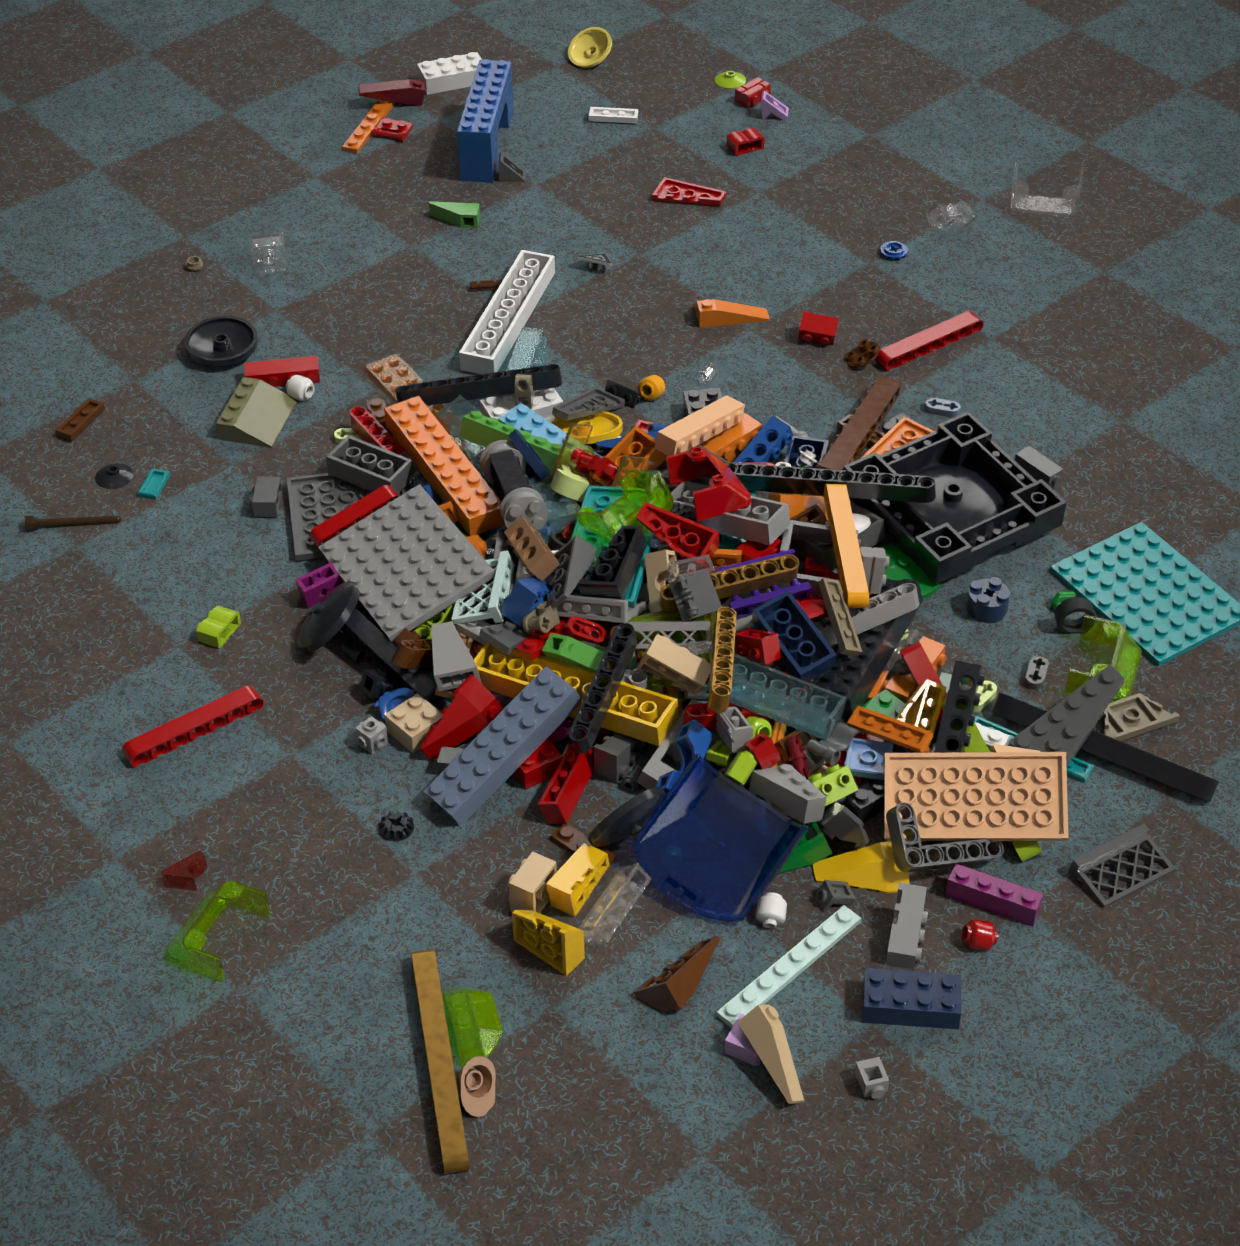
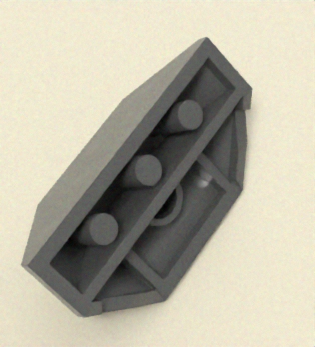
[817,802,869,844]

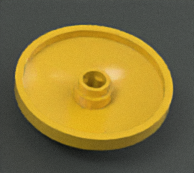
[551,412,623,444]

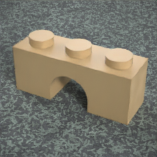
[644,550,680,617]

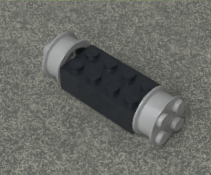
[480,440,548,531]

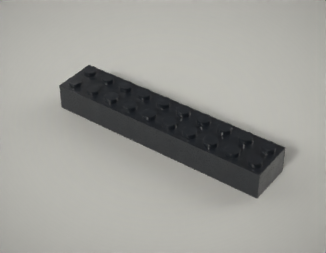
[810,579,923,719]

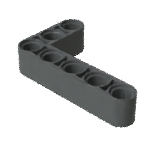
[886,802,1004,872]

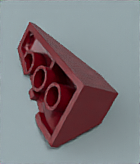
[358,79,426,106]

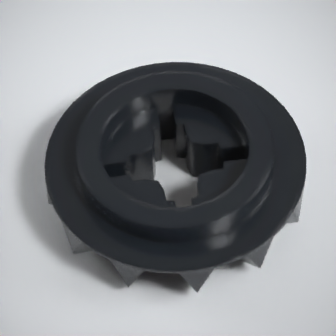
[378,811,414,841]

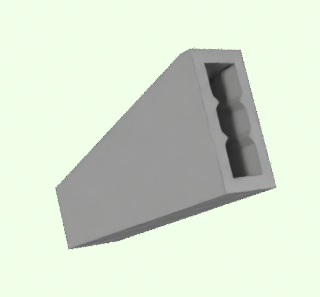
[431,621,481,691]

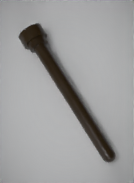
[25,515,121,531]

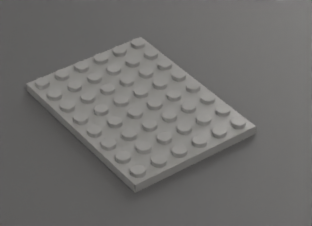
[318,484,495,642]

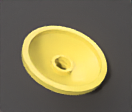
[568,27,612,68]

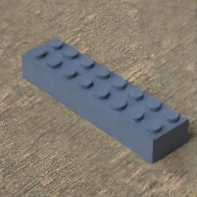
[424,666,583,826]

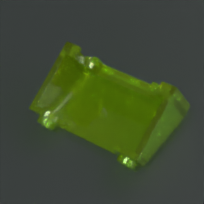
[575,470,674,542]

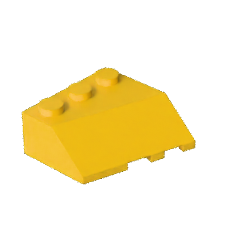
[512,910,585,976]

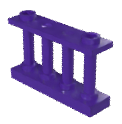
[715,549,811,619]

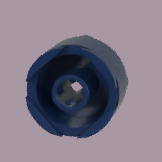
[967,577,1010,623]

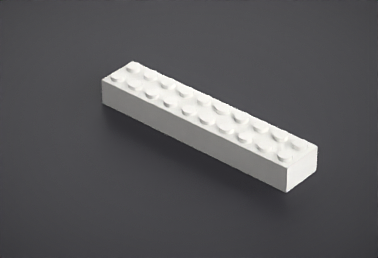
[459,250,555,374]

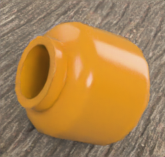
[638,375,665,401]

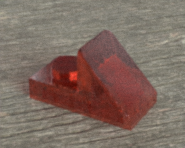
[161,850,208,891]

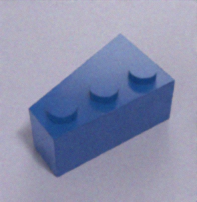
[501,577,554,627]

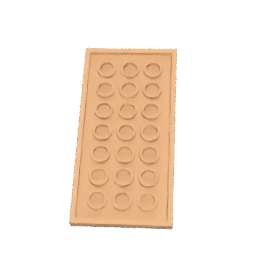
[884,752,1068,841]

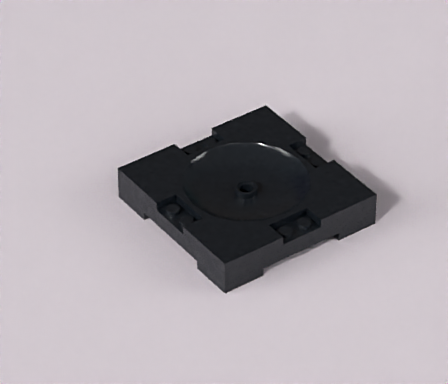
[843,411,1067,584]

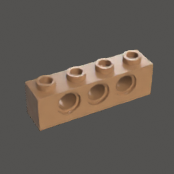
[504,515,560,581]

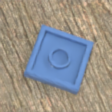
[845,738,893,780]

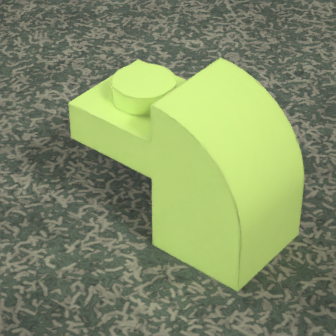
[550,464,589,502]

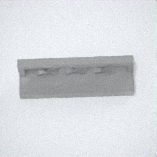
[625,621,711,648]

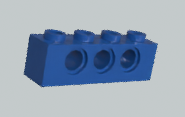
[733,416,793,463]

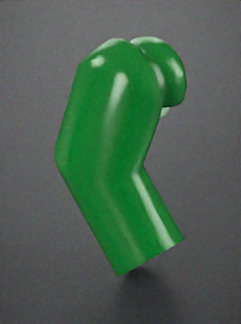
[1050,591,1076,611]

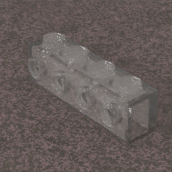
[578,863,651,947]

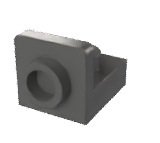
[815,880,855,912]

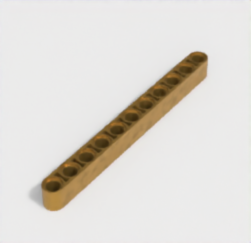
[411,949,470,1174]

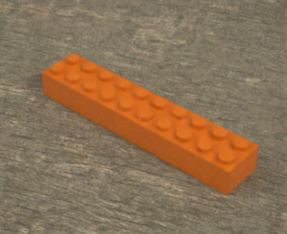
[384,396,505,536]

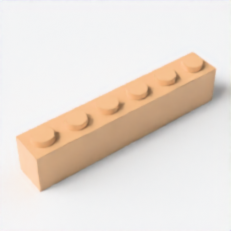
[655,395,745,456]

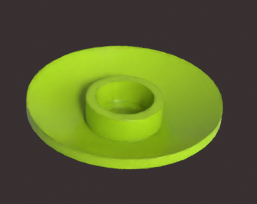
[715,71,746,89]

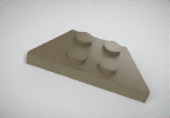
[1102,693,1180,741]

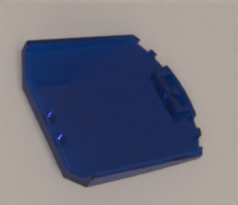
[631,753,809,922]

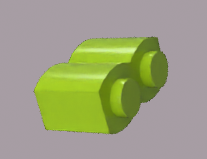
[196,606,241,648]
[722,751,757,790]

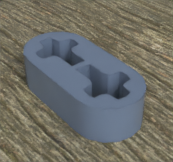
[925,398,961,417]

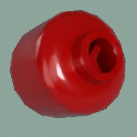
[961,919,998,951]

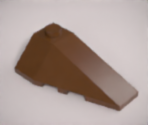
[633,936,719,1012]

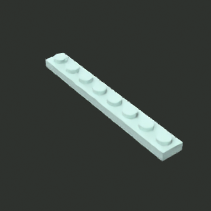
[717,905,861,1028]

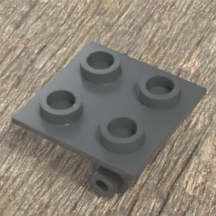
[668,571,722,622]

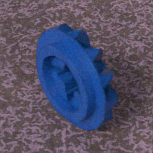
[880,241,908,260]

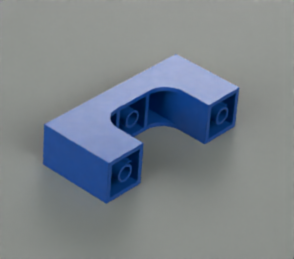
[457,59,514,183]

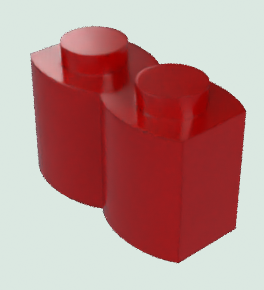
[726,128,765,156]

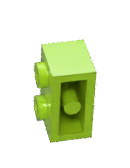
[808,764,858,806]

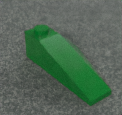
[736,818,833,882]

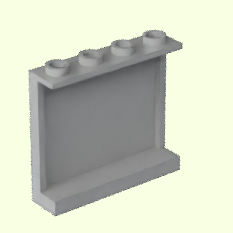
[548,583,649,623]

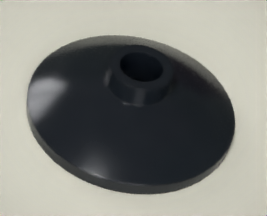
[95,463,134,489]

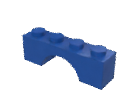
[655,719,713,809]

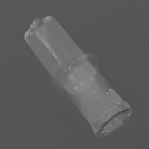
[680,640,713,656]

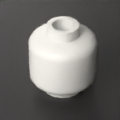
[286,375,314,401]
[756,892,787,929]

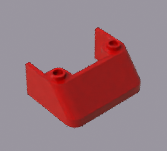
[666,447,752,522]

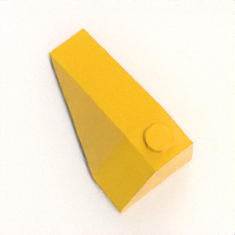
[812,841,910,893]

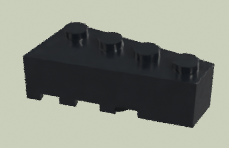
[578,525,647,600]

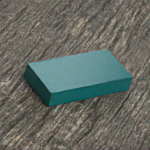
[138,469,170,500]

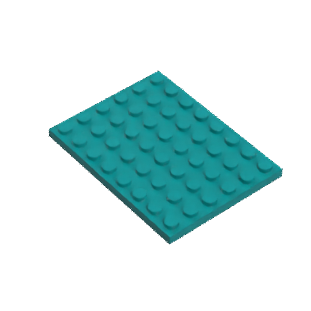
[1050,522,1240,666]

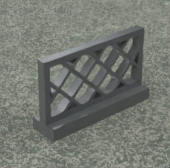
[1068,824,1176,908]

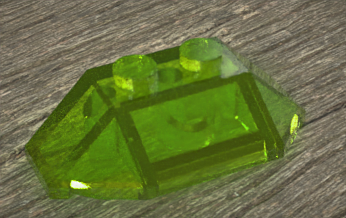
[441,986,503,1067]

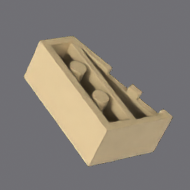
[636,634,711,694]

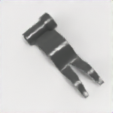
[806,722,866,766]

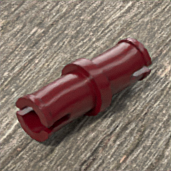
[786,735,810,780]

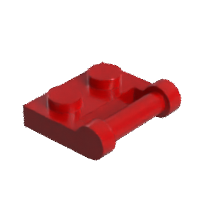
[372,118,413,142]

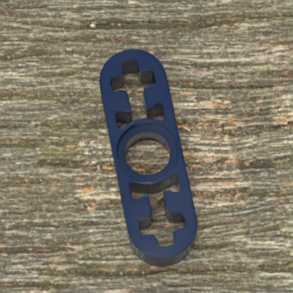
[508,429,550,479]

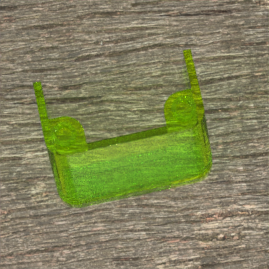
[1065,615,1142,702]
[166,881,271,982]

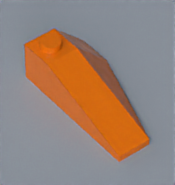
[694,299,770,328]

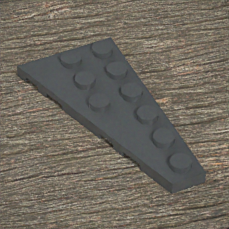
[1009,664,1125,767]

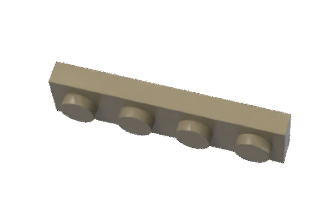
[818,578,862,656]

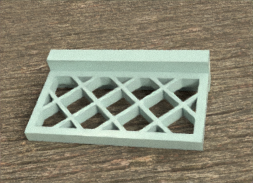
[452,550,515,624]

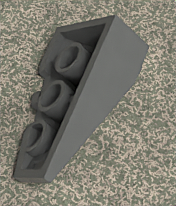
[549,535,596,608]

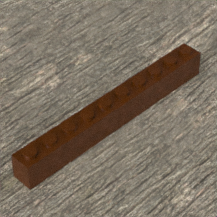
[816,376,901,470]

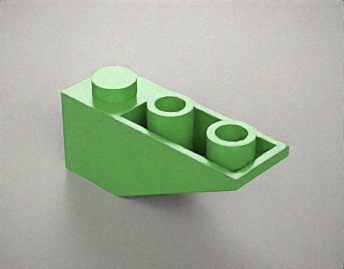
[429,201,480,228]
[542,633,605,673]

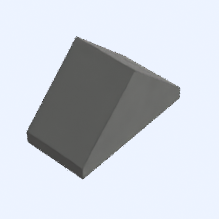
[499,152,526,182]

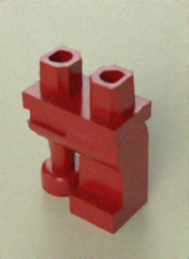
[570,448,627,487]

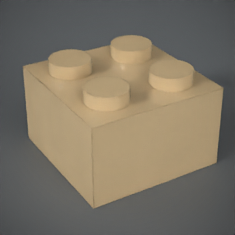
[384,693,444,754]
[508,851,557,913]

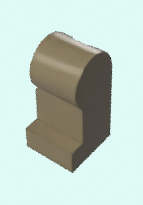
[515,374,534,409]

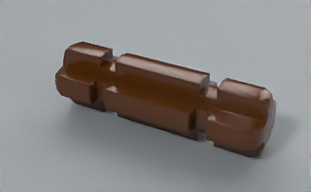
[470,280,503,292]

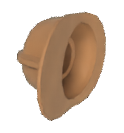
[457,1056,496,1117]

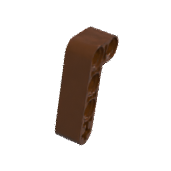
[392,638,433,669]

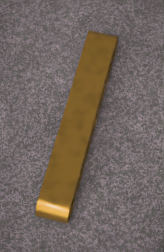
[659,554,799,612]
[708,607,737,713]

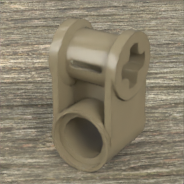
[523,601,560,633]

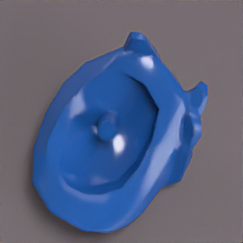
[374,688,415,723]

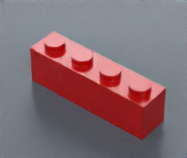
[244,356,320,387]
[538,744,594,824]

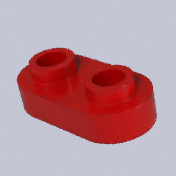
[565,616,606,645]

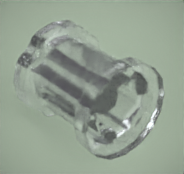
[695,362,719,386]

